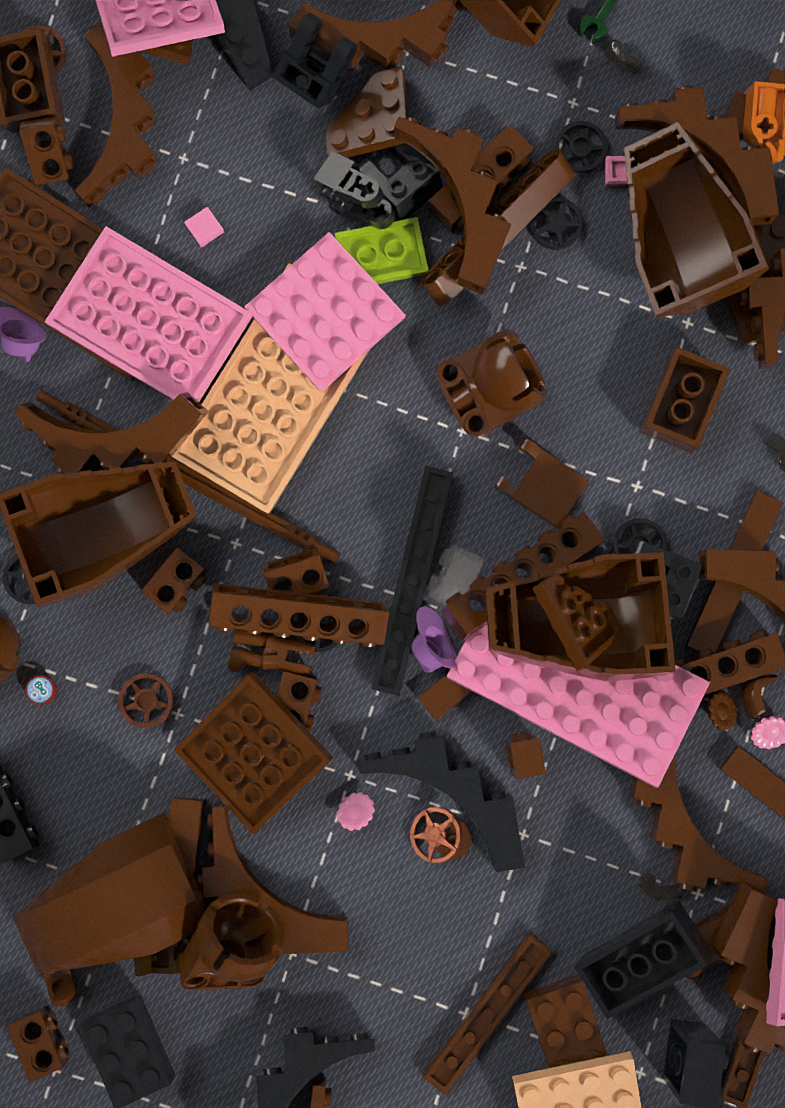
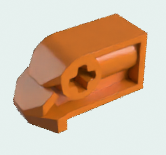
[743,81,785,164]

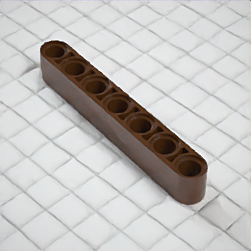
[421,149,575,306]

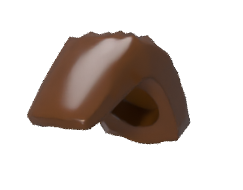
[741,674,779,719]
[44,969,77,1006]

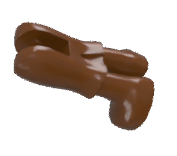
[229,629,316,675]

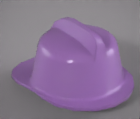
[0,307,47,362]
[412,606,457,673]

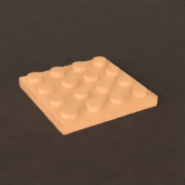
[512,1051,641,1108]

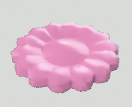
[750,716,785,749]
[336,792,375,831]

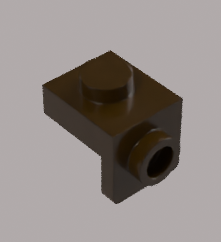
[134,942,181,976]

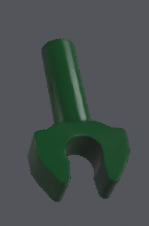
[579,0,617,44]

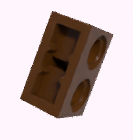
[19,115,74,185]
[140,547,207,615]
[263,547,329,595]
[277,671,322,732]
[505,732,546,779]
[7,1005,69,1082]

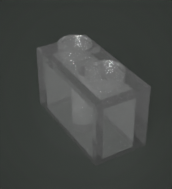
[426,544,485,606]

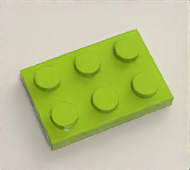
[335,217,429,284]

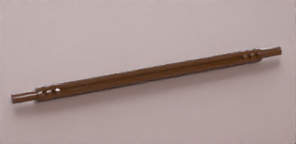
[36,391,340,563]

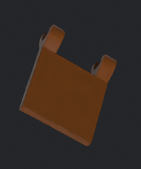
[494,439,589,528]

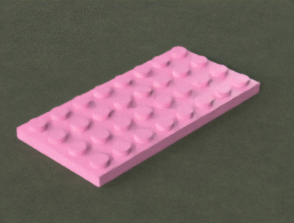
[447,584,710,788]

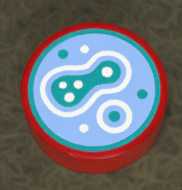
[25,675,56,704]

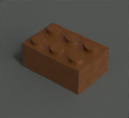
[0,28,65,133]
[639,347,730,453]
[523,974,608,1068]

